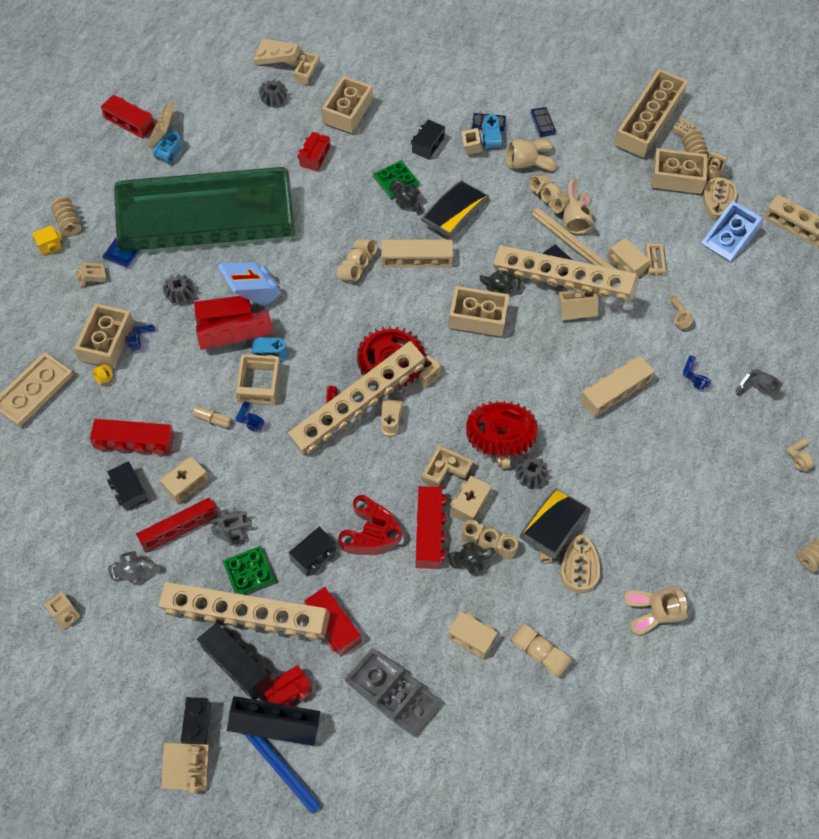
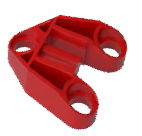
[338,495,402,555]

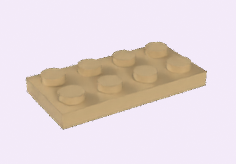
[0,352,74,427]

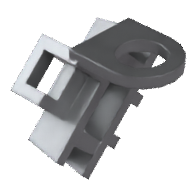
[735,369,783,397]
[211,507,250,545]

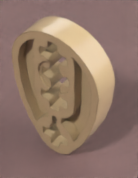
[703,178,737,221]
[560,535,600,593]

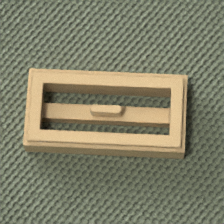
[644,244,666,276]

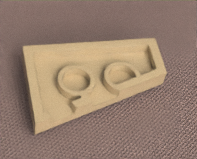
[253,38,301,65]
[147,101,175,148]

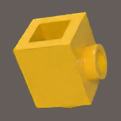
[32,225,63,256]

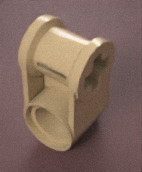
[381,399,403,437]

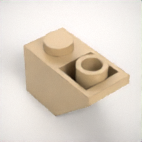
[707,151,728,179]

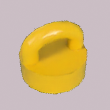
[92,364,113,385]

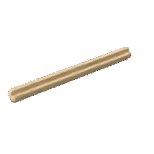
[532,208,613,269]

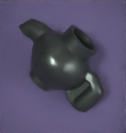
[389,179,421,214]
[480,269,521,294]
[448,542,494,573]

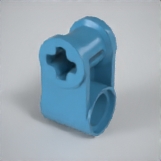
[482,114,502,149]
[153,131,182,164]
[251,337,288,362]

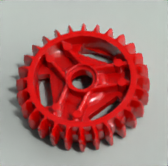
[357,326,425,389]
[466,400,538,459]

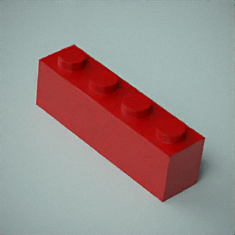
[196,310,274,350]
[90,418,175,455]
[415,486,446,569]

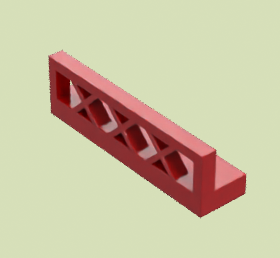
[136,497,219,553]

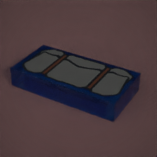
[530,107,556,137]
[472,113,506,132]

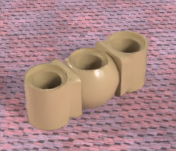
[529,175,569,213]
[337,239,377,281]
[461,520,518,560]
[510,623,572,677]

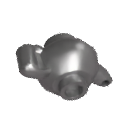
[108,551,155,583]

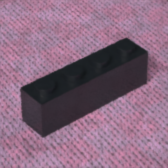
[196,622,273,700]
[226,696,321,746]

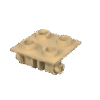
[161,743,209,793]

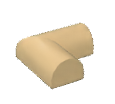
[285,51,320,85]
[421,445,474,487]

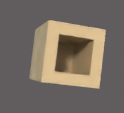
[462,128,483,155]

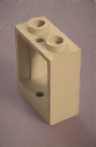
[236,354,280,405]

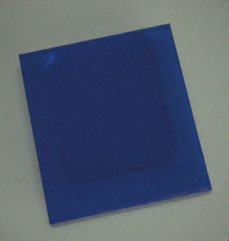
[102,233,144,268]

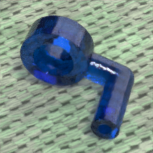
[126,324,155,351]
[682,355,712,390]
[235,401,265,431]

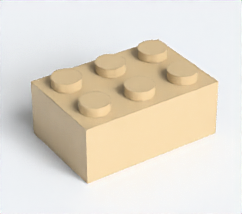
[321,76,373,133]
[651,148,707,194]
[448,286,509,337]
[74,303,134,369]

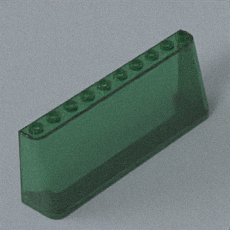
[114,167,296,252]

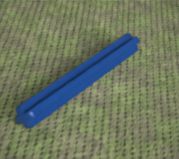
[244,734,321,814]

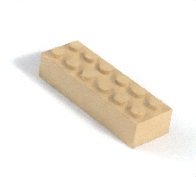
[614,69,688,158]

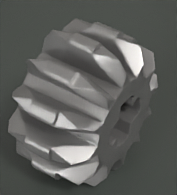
[259,79,287,107]
[163,273,194,305]
[515,455,548,488]

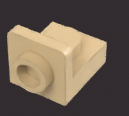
[76,262,106,287]
[419,355,441,389]
[44,592,80,629]

